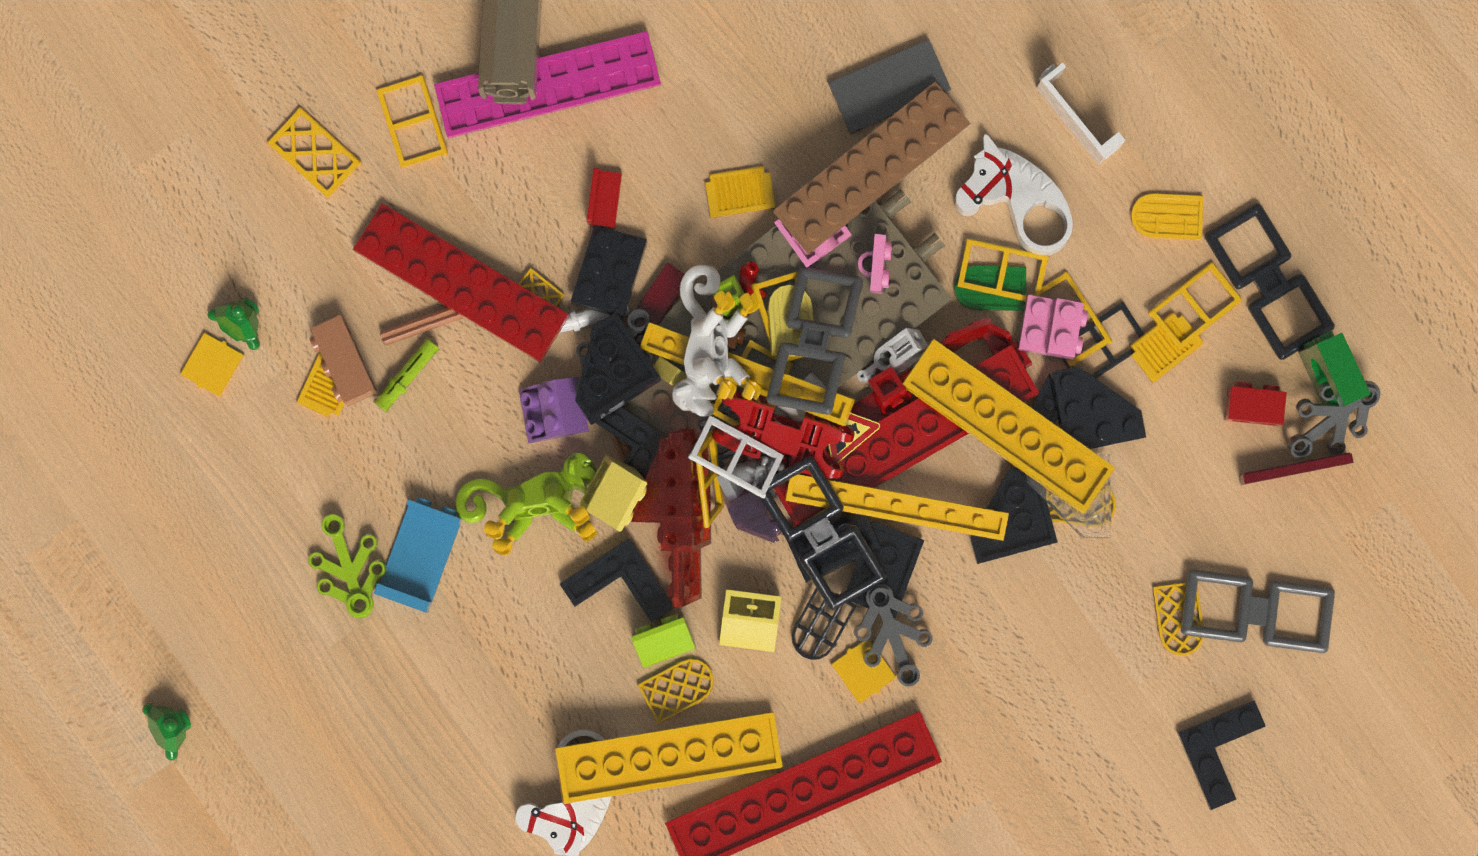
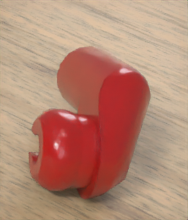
[739,261,767,299]

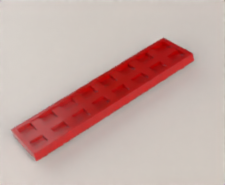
[353,203,570,363]

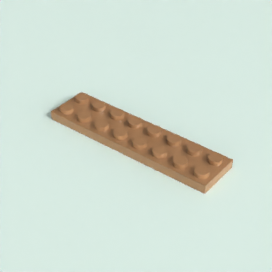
[773,81,971,255]

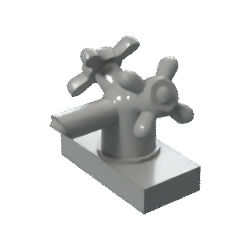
[716,452,785,501]

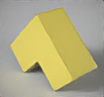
[653,357,687,387]

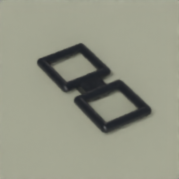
[1205,203,1335,360]
[756,455,887,610]

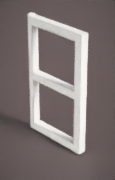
[688,416,784,498]

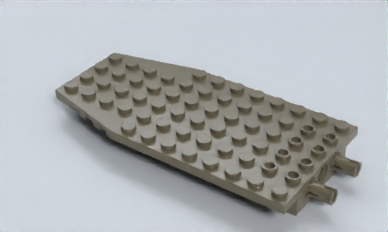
[622,188,952,481]

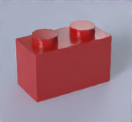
[1224,382,1287,427]

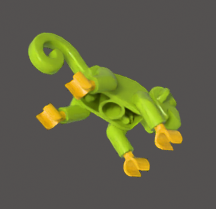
[455,452,598,555]

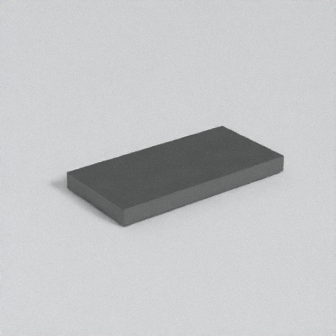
[828,39,951,134]

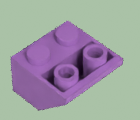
[519,377,589,443]

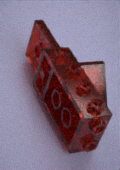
[631,428,711,607]

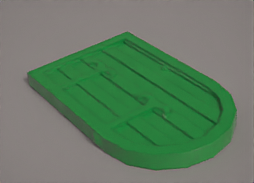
[954,265,1027,311]

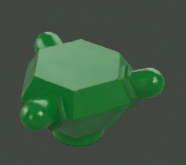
[207,298,260,350]
[142,703,191,761]

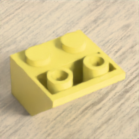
[580,454,647,532]
[719,590,781,652]

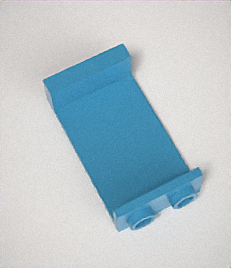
[373,497,462,613]

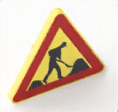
[828,412,880,463]

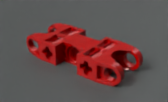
[712,391,855,478]

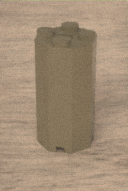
[478,0,542,104]

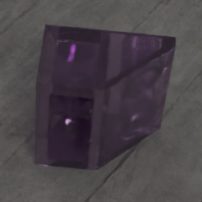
[725,492,782,544]

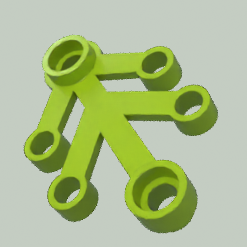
[308,514,387,618]

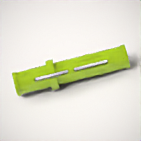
[373,338,440,413]

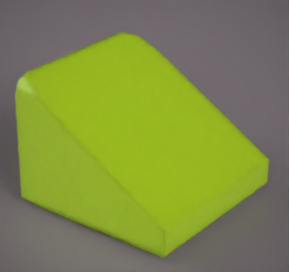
[713,275,745,318]

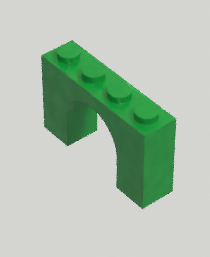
[1299,331,1371,408]

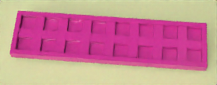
[434,31,661,139]

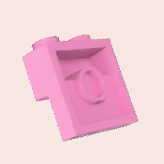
[1018,295,1088,360]

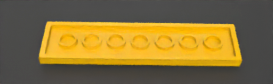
[903,339,1115,514]
[554,712,783,804]

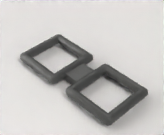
[766,267,863,415]
[1181,569,1335,653]

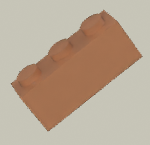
[309,315,378,407]

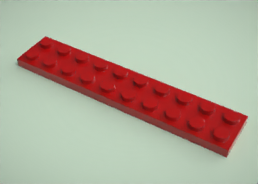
[774,345,1039,526]
[665,711,942,856]

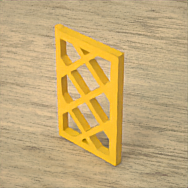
[267,107,362,199]

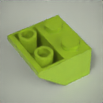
[631,614,696,668]

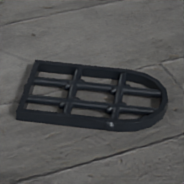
[792,588,857,660]

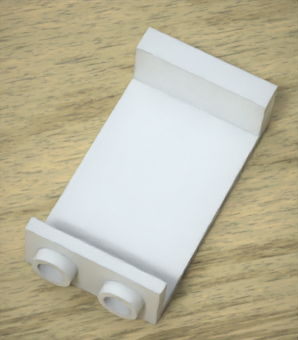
[1036,63,1126,165]

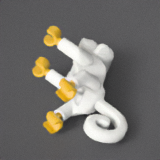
[672,265,762,417]

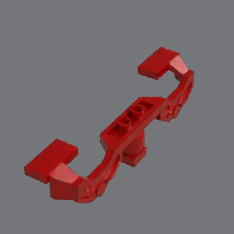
[778,317,1032,470]

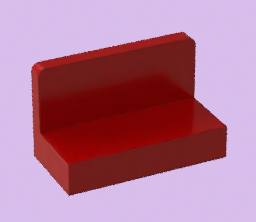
[587,167,622,229]

